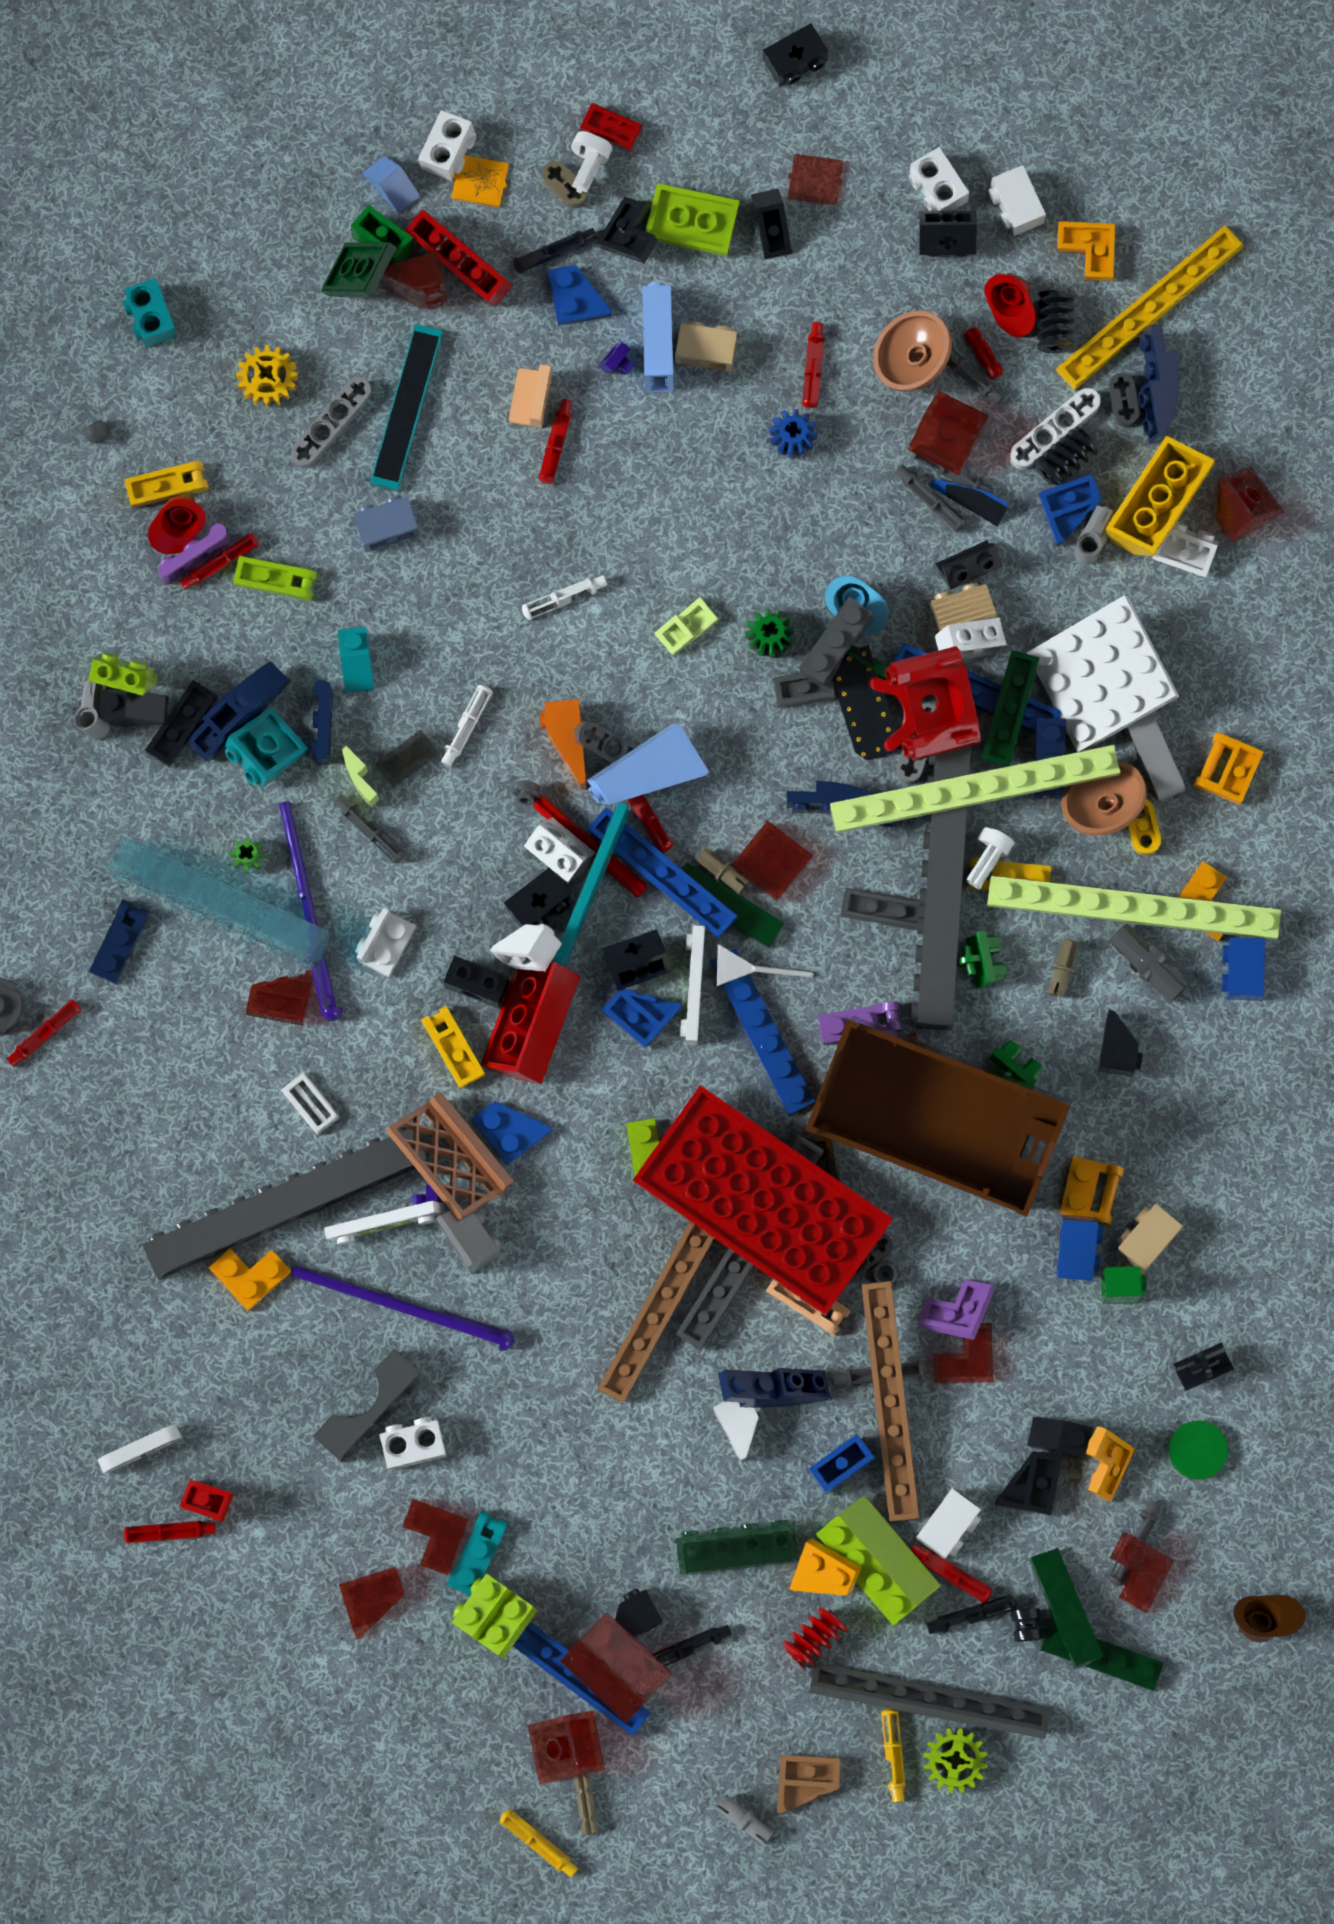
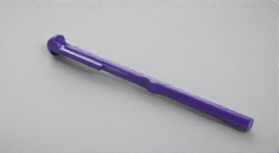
[279,801,343,1021]
[292,1265,514,1351]

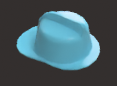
[825,576,889,635]

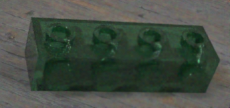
[676,1520,799,1576]

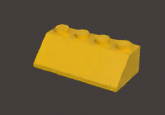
[1106,436,1216,556]

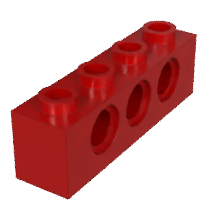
[405,209,514,307]

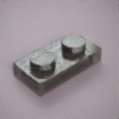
[375,730,439,788]

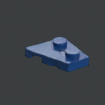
[548,265,612,326]
[472,1101,552,1165]

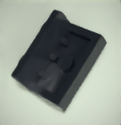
[935,540,1002,590]

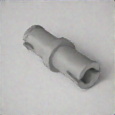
[715,1794,774,1846]

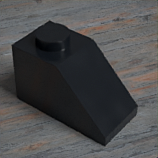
[750,188,792,259]
[99,689,168,726]
[1098,1010,1143,1077]
[1027,1417,1093,1460]
[607,1588,663,1651]

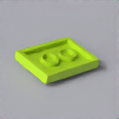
[645,183,740,257]

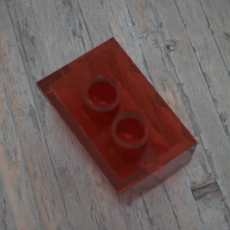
[560,1612,672,1723]

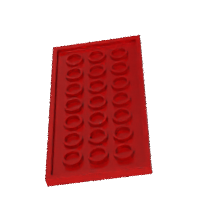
[632,1085,893,1316]

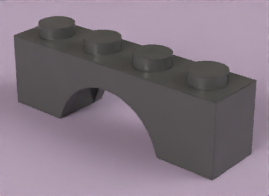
[313,1349,422,1462]

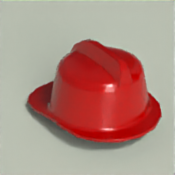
[984,273,1036,337]
[148,494,206,555]

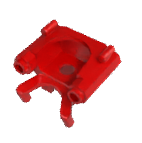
[870,646,981,761]

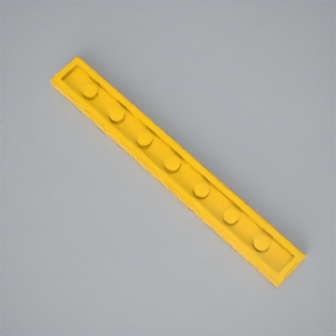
[1056,225,1244,391]

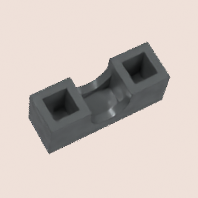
[799,597,874,689]

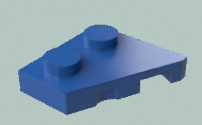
[1038,474,1102,546]
[602,989,682,1049]

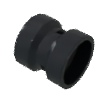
[1011,1608,1044,1642]

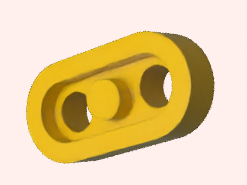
[1127,799,1161,856]

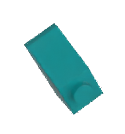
[338,627,374,693]

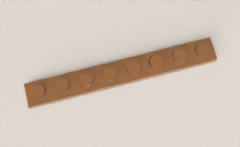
[597,1222,714,1404]
[861,1281,920,1521]

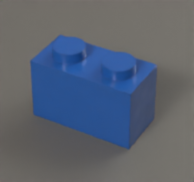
[1221,937,1265,1001]
[1056,1215,1103,1281]
[808,1434,875,1495]

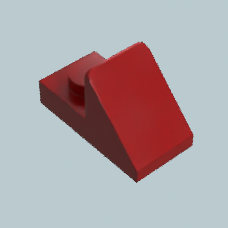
[179,1479,234,1524]

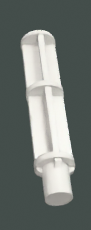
[522,575,607,620]
[441,685,493,767]

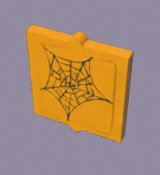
[451,155,509,208]

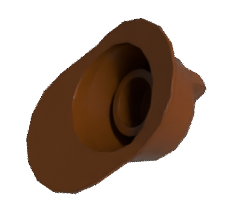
[1233,1595,1305,1643]

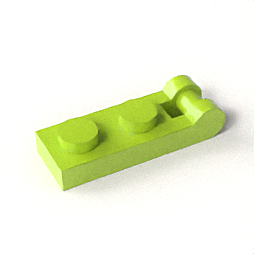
[233,556,318,602]

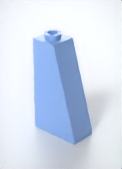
[642,282,674,392]
[587,724,710,805]

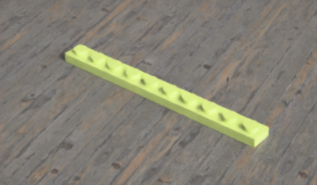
[830,745,1120,833]
[987,876,1281,940]

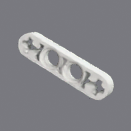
[1010,388,1100,470]

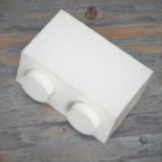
[988,165,1046,236]
[916,1489,981,1559]

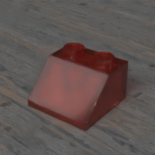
[382,252,448,310]
[908,390,989,475]
[528,1711,605,1784]

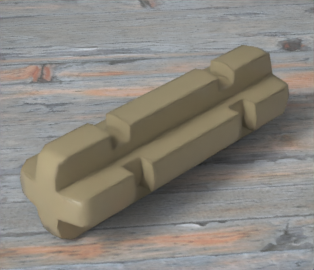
[574,1775,598,1835]

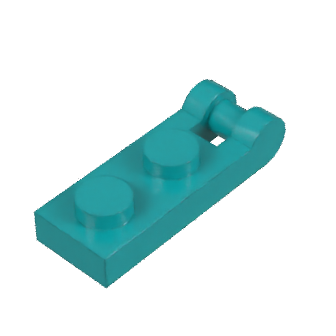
[446,1509,509,1596]

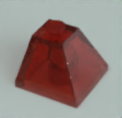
[1216,467,1284,542]

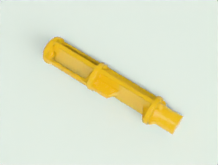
[881,1708,906,1803]
[500,1809,579,1878]

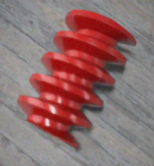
[782,1607,849,1672]

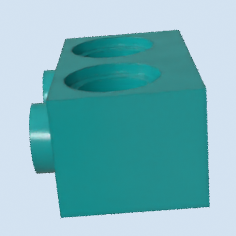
[122,277,178,348]

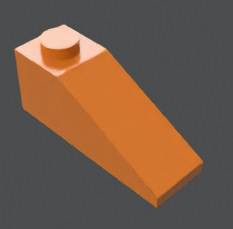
[539,699,587,790]

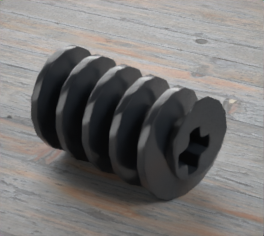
[1037,290,1074,353]
[1033,426,1098,485]

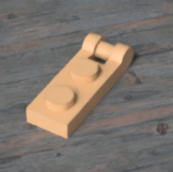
[766,1280,851,1336]

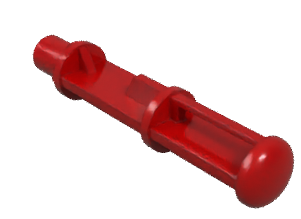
[801,322,825,409]
[538,398,572,484]
[179,533,259,590]
[627,795,674,853]
[6,999,81,1067]
[123,1520,216,1544]
[911,1544,993,1603]

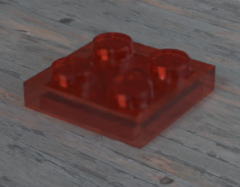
[732,820,813,902]

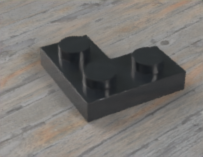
[597,196,658,264]

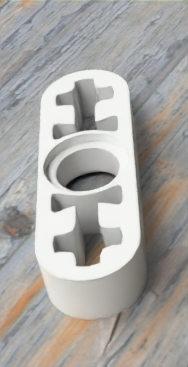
[98,1424,182,1474]

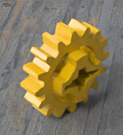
[236,345,298,408]

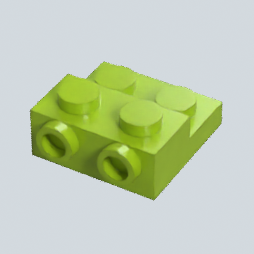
[88,652,159,696]
[451,1574,538,1659]

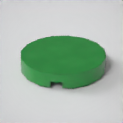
[1168,1421,1228,1480]

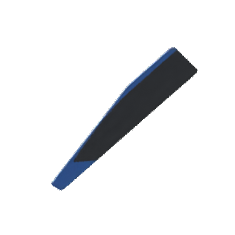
[930,479,1009,527]

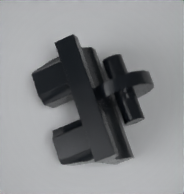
[1173,1342,1234,1392]

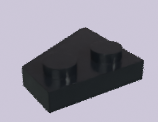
[995,1451,1062,1516]

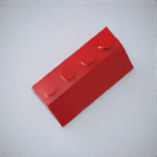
[480,962,580,1084]

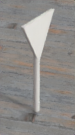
[717,945,814,986]

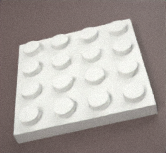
[1027,595,1179,752]

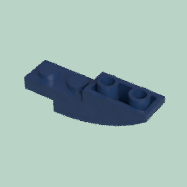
[1138,325,1179,444]
[186,661,291,763]
[786,780,902,827]
[718,1368,831,1408]

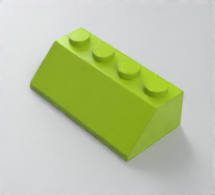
[816,1495,941,1626]

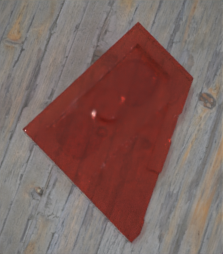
[246,970,314,1026]
[339,1566,405,1640]

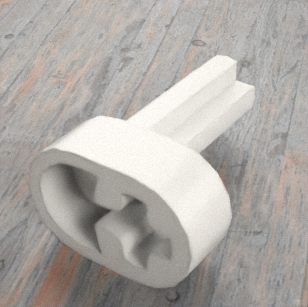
[571,131,613,194]
[966,827,1015,889]

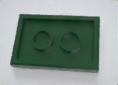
[321,242,397,297]

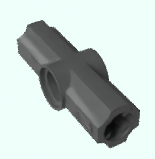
[1109,923,1188,1003]

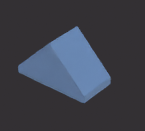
[363,156,420,214]

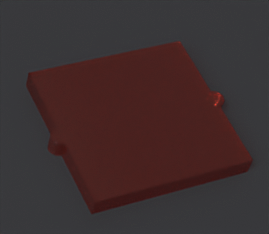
[788,154,843,206]

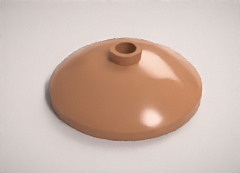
[873,310,952,392]
[1061,761,1147,836]

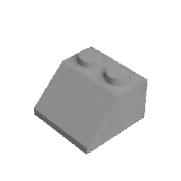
[436,1203,502,1275]

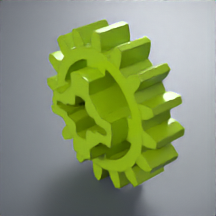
[923,1728,988,1794]

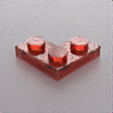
[933,1323,994,1384]
[402,1499,469,1576]
[1110,1532,1174,1613]

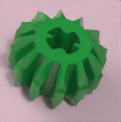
[745,608,794,658]

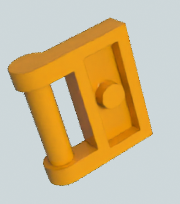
[1193,733,1264,806]
[1059,1156,1124,1226]

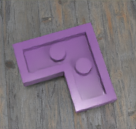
[917,1279,994,1340]

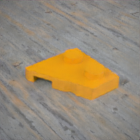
[789,1538,861,1596]

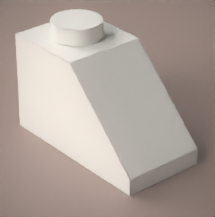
[490,924,562,971]
[713,1402,761,1462]

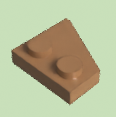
[777,1755,840,1814]

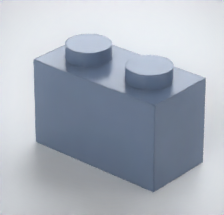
[353,496,420,553]

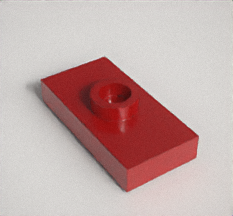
[580,103,643,152]

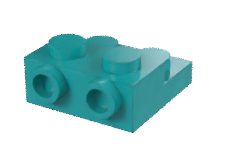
[224,707,309,789]

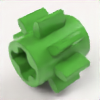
[229,836,266,874]

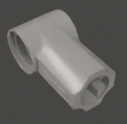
[1074,505,1115,565]
[74,679,110,741]

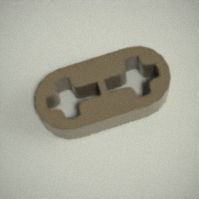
[542,161,588,208]

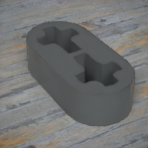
[1108,373,1139,428]

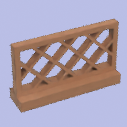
[386,1092,514,1221]

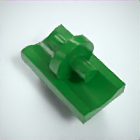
[957,930,1007,989]
[989,1040,1043,1086]

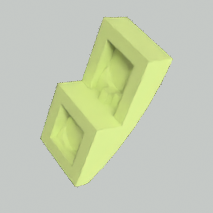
[654,597,720,655]
[342,746,379,807]

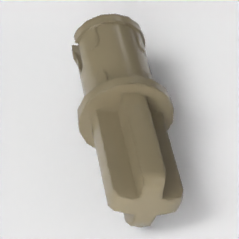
[696,847,751,895]
[1047,939,1079,998]

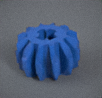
[769,409,817,458]

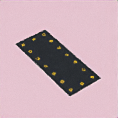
[832,645,902,761]

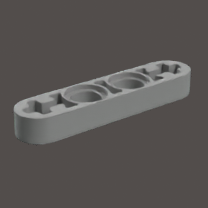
[291,377,372,469]

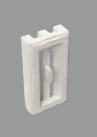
[281,1072,340,1136]

